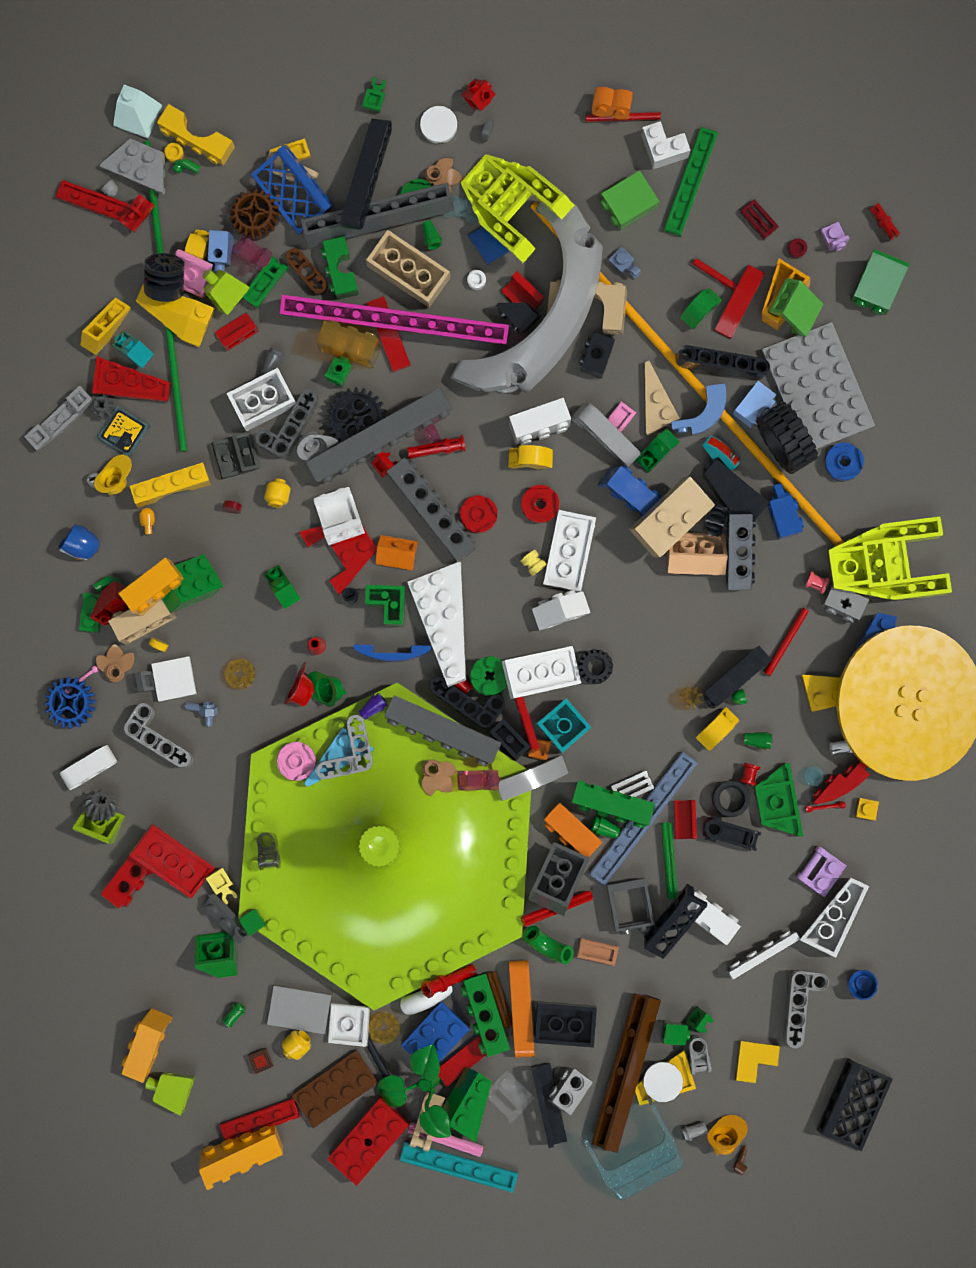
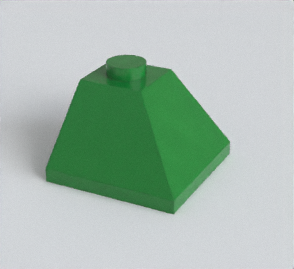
[194,932,238,978]

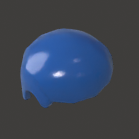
[848,970,878,1000]

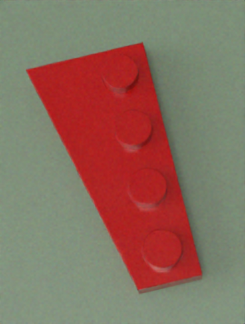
[92,356,171,402]

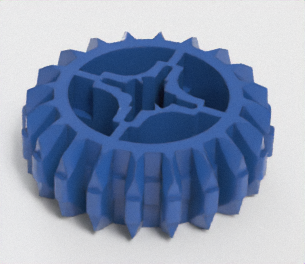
[44,677,97,729]

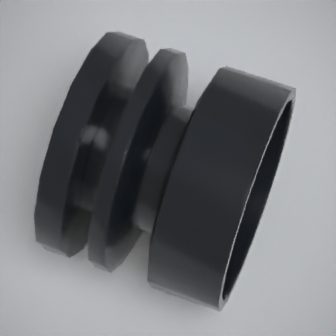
[144,253,184,302]

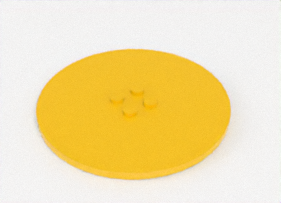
[836,626,976,781]

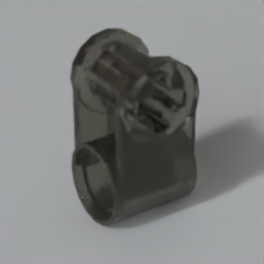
[257,832,281,870]

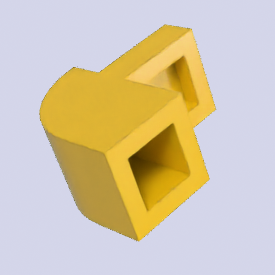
[185,229,209,262]
[508,445,553,470]
[696,707,740,751]

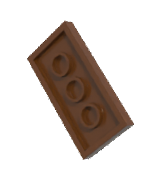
[292,1050,379,1128]

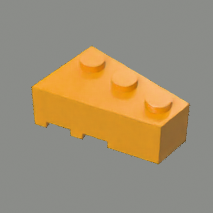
[119,557,184,616]
[121,1008,173,1083]

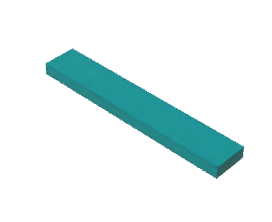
[399,1140,518,1193]

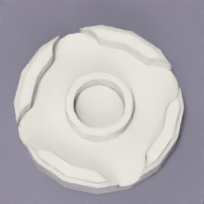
[420,106,457,144]
[643,1062,683,1102]

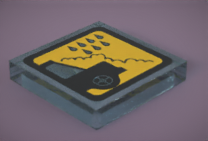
[97,406,150,458]

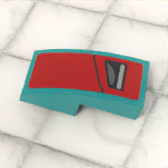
[702,435,742,471]

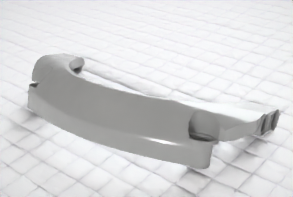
[450,202,603,392]

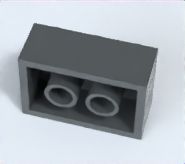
[528,842,589,916]

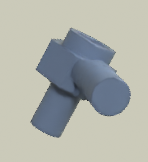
[185,701,217,726]

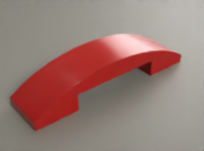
[714,265,765,339]

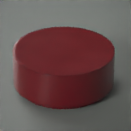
[788,238,807,259]
[222,500,242,514]

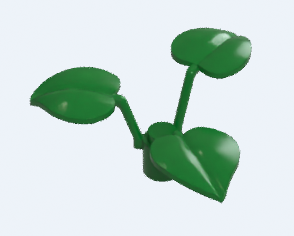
[377,1044,451,1138]

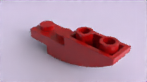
[811,758,870,805]

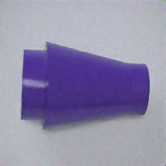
[358,693,388,720]

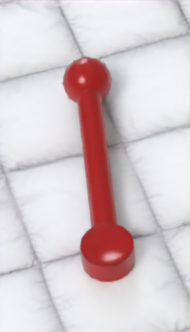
[805,801,846,813]

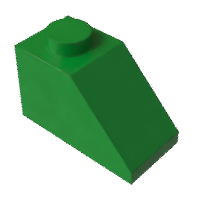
[660,1020,691,1045]

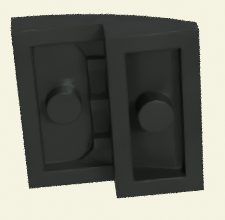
[212,432,260,479]

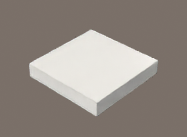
[151,657,197,702]
[328,1003,370,1047]

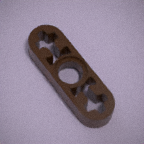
[286,248,327,295]

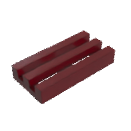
[740,199,779,240]

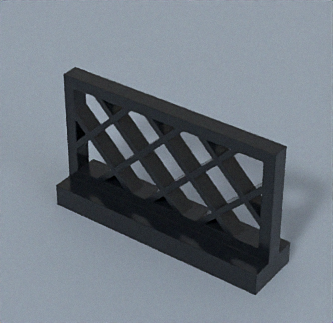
[817,1058,893,1152]

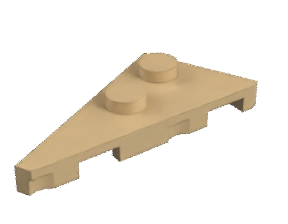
[644,361,680,436]

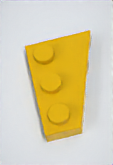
[801,675,840,712]
[635,1050,696,1106]

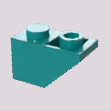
[112,331,154,368]

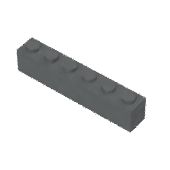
[384,695,501,767]

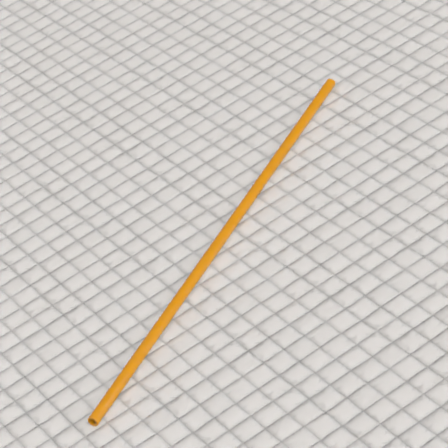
[530,201,844,546]

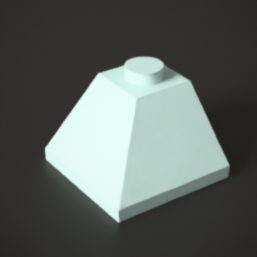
[113,85,162,139]

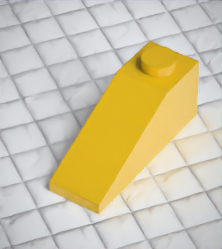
[80,297,131,355]

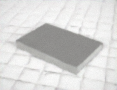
[267,985,332,1034]

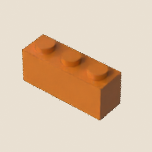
[544,802,603,857]

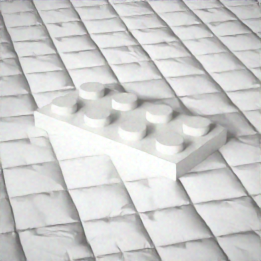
[543,510,596,592]
[502,646,581,699]

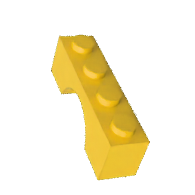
[157,104,235,166]
[130,462,211,508]

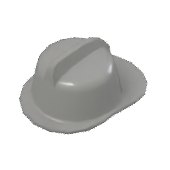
[297,431,340,461]

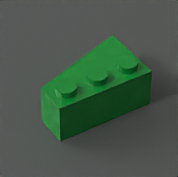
[443,1067,492,1143]

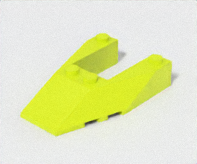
[460,154,575,263]
[828,516,952,600]

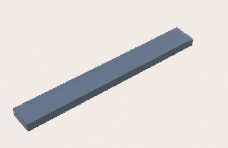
[589,751,698,886]

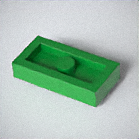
[79,593,101,633]

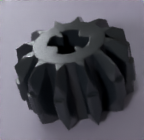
[702,504,728,537]

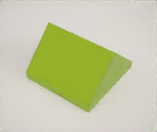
[73,811,125,844]

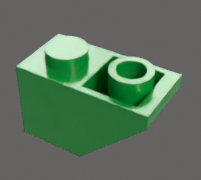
[636,429,680,473]
[263,565,301,609]

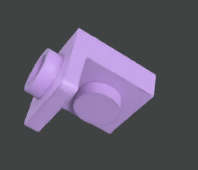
[820,222,850,251]

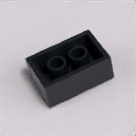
[534,1001,597,1048]

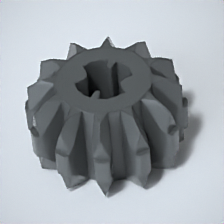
[83,790,117,822]

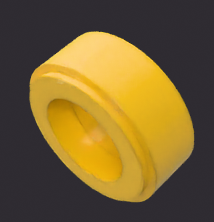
[164,143,184,163]
[149,637,169,652]

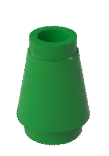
[422,220,442,250]
[744,731,773,750]
[590,816,620,839]

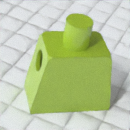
[202,269,250,315]
[145,1072,195,1116]

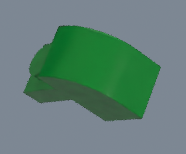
[680,288,722,330]

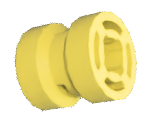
[520,550,547,576]

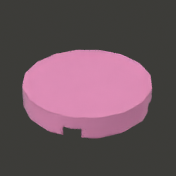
[277,742,316,781]

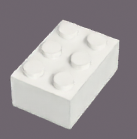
[227,368,296,431]
[509,398,571,445]

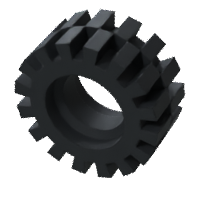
[578,649,613,684]

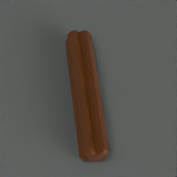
[486,971,513,1029]

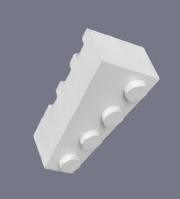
[800,878,869,958]

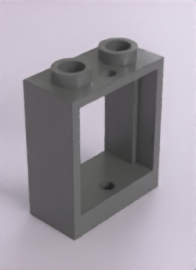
[606,878,655,935]

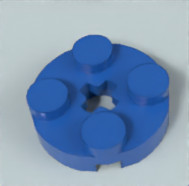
[825,442,864,481]

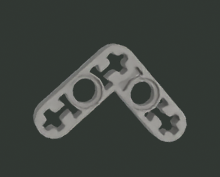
[316,715,372,779]

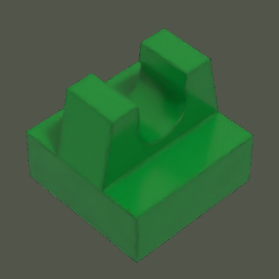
[686,1006,714,1033]

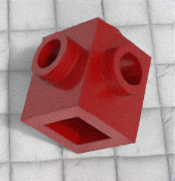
[461,79,496,111]

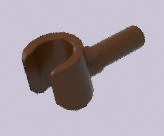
[733,1145,748,1175]

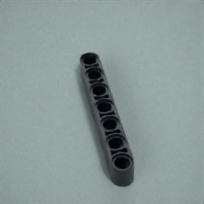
[341,118,392,230]

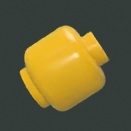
[264,478,291,508]
[282,1030,311,1060]

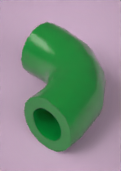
[523,926,574,965]

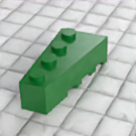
[572,780,656,829]

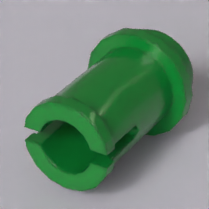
[222,1002,246,1028]

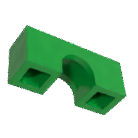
[321,236,359,300]

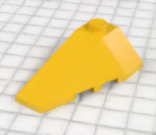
[136,284,214,348]

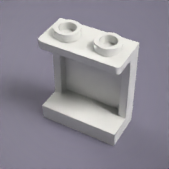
[313,487,365,545]

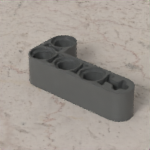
[255,389,319,459]

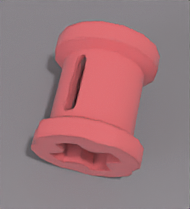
[805,571,829,594]

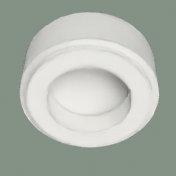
[467,270,486,290]

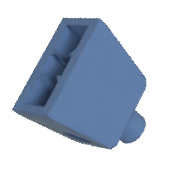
[208,230,234,273]

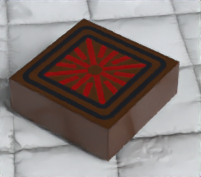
[248,1048,274,1074]

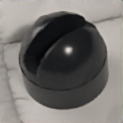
[342,587,358,604]

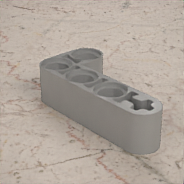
[571,403,641,468]
[124,703,193,768]
[783,970,829,1048]

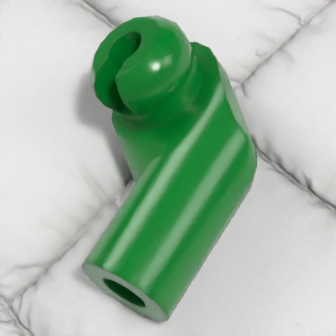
[172,158,201,174]
[93,576,123,592]

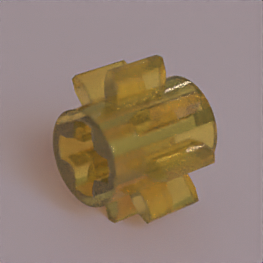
[679,686,703,710]

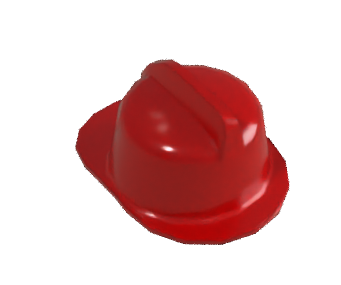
[284,662,314,706]

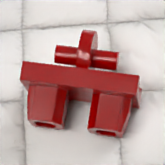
[119,194,155,233]

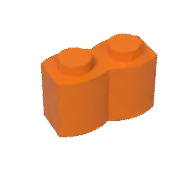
[592,87,633,120]

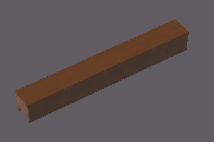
[591,993,661,1153]

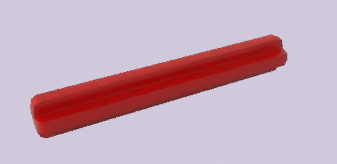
[521,890,593,926]

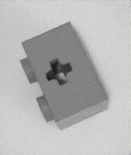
[822,584,869,623]

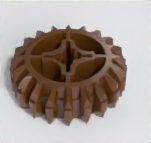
[229,188,280,240]

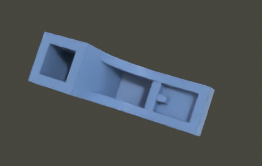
[672,384,727,435]

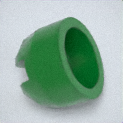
[732,689,747,705]

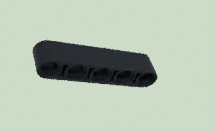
[675,345,770,380]

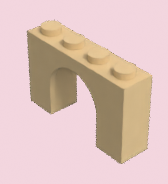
[547,280,627,335]

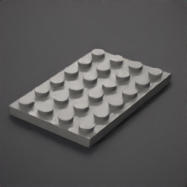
[761,322,875,450]

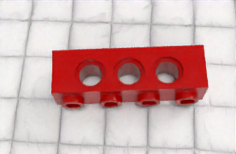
[100,857,153,908]

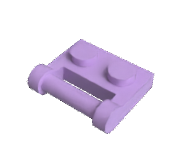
[796,845,847,897]

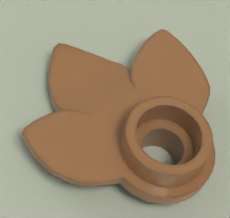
[425,158,463,193]
[96,644,135,682]
[422,759,457,796]

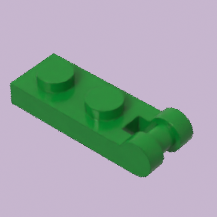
[242,256,289,309]

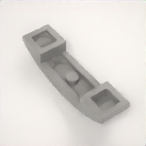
[24,385,93,451]
[495,755,568,801]

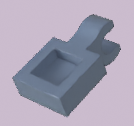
[608,247,641,279]

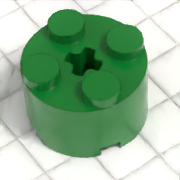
[471,656,507,696]

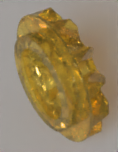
[225,659,256,689]
[369,1012,400,1044]

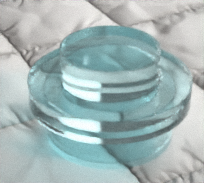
[804,766,824,786]

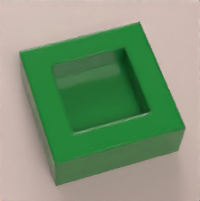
[239,909,267,936]

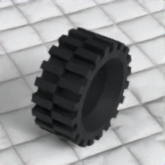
[756,402,818,474]

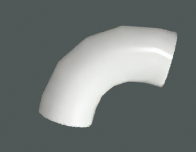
[400,986,452,1015]

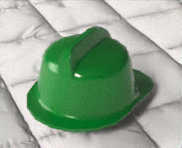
[307,671,347,707]

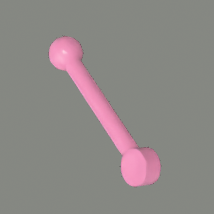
[65,665,99,693]

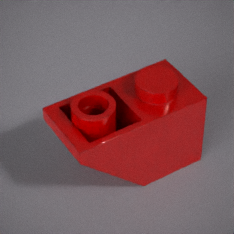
[90,581,129,626]

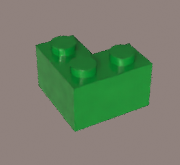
[365,585,405,627]

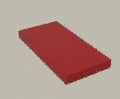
[128,823,215,899]

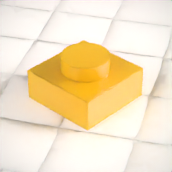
[855,798,879,821]

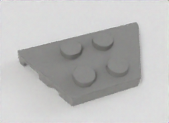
[100,139,165,195]

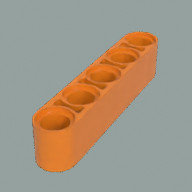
[509,960,535,1058]

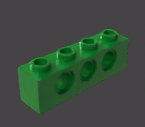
[460,974,510,1057]

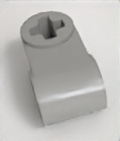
[688,1035,712,1075]

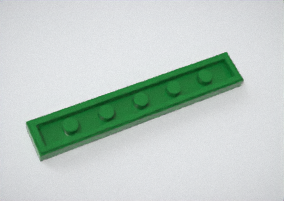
[663,127,718,237]

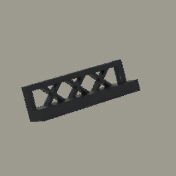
[644,884,708,959]
[531,1063,567,1148]

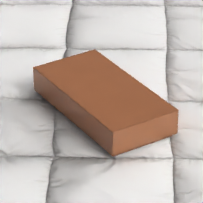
[577,938,619,966]

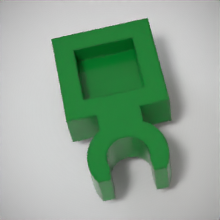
[362,77,386,113]

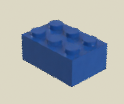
[401,1001,470,1062]

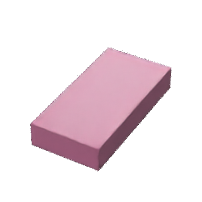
[608,401,636,432]

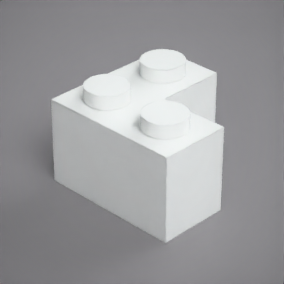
[641,121,690,169]
[532,590,591,631]

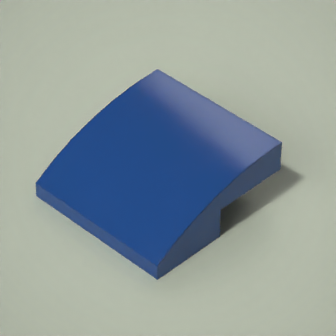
[468,227,510,265]

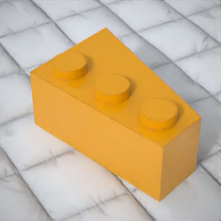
[762,258,810,331]

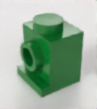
[324,356,353,388]

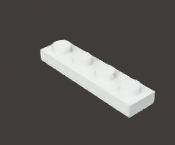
[727,931,800,979]

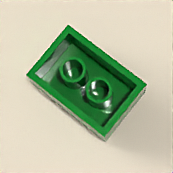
[162,554,224,613]

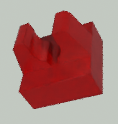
[371,452,397,478]

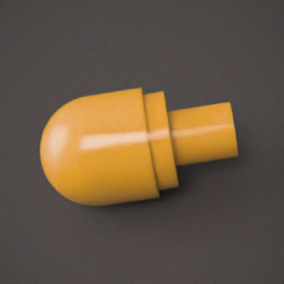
[139,508,155,535]

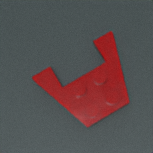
[299,526,377,595]

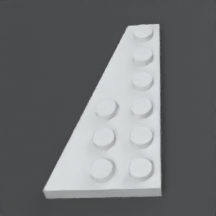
[407,561,466,687]

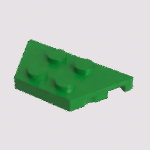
[754,762,803,837]

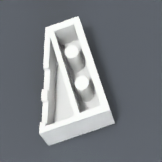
[685,890,741,945]

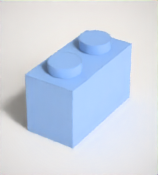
[733,381,776,428]

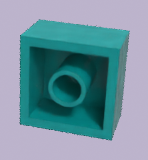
[536,698,592,754]

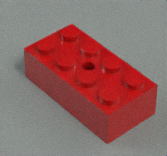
[327,1096,410,1186]

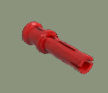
[407,435,466,459]
[421,964,477,998]

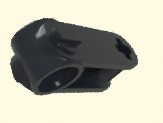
[702,815,761,851]

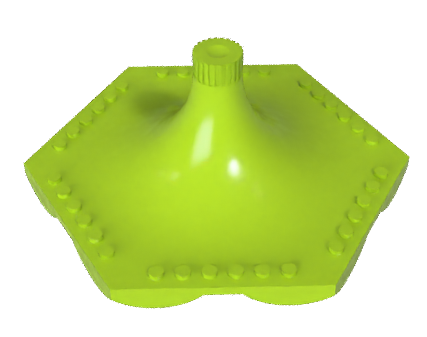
[238,683,531,1010]

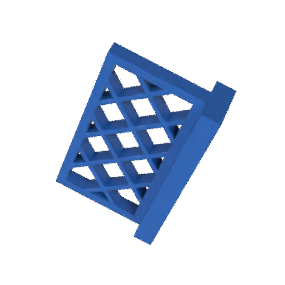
[251,145,334,235]

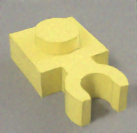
[206,867,237,904]

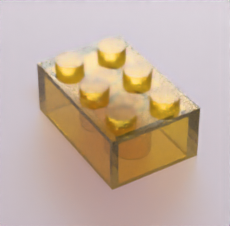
[317,320,380,369]

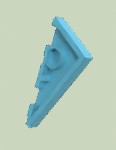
[304,728,374,787]

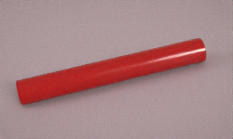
[692,258,738,291]

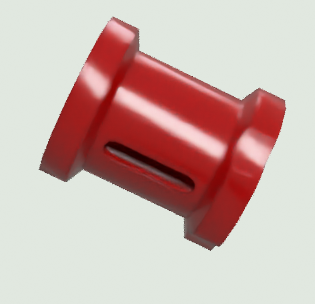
[739,763,761,786]

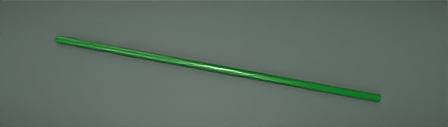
[143,141,187,452]

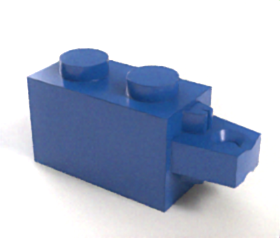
[767,484,804,540]

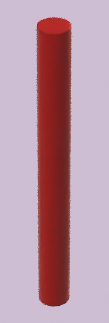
[586,112,661,122]
[764,608,809,677]

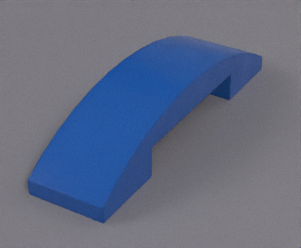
[354,645,431,662]

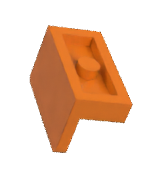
[376,535,418,570]

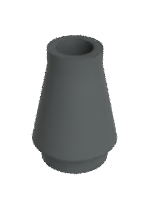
[261,348,284,374]

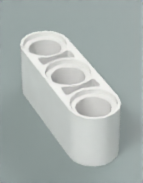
[59,745,118,790]

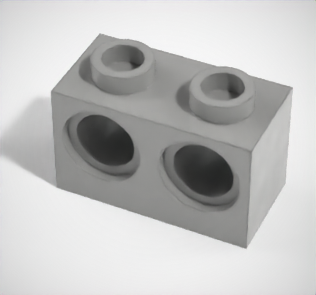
[547,1067,593,1116]

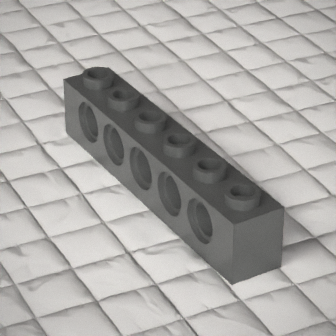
[387,458,476,562]

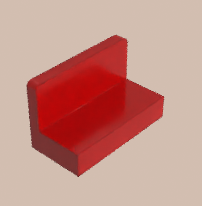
[502,271,544,310]
[215,313,259,351]
[674,800,697,839]

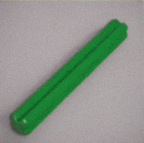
[661,822,678,899]

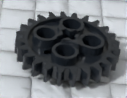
[325,387,387,443]

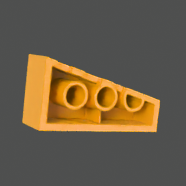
[199,1125,283,1190]

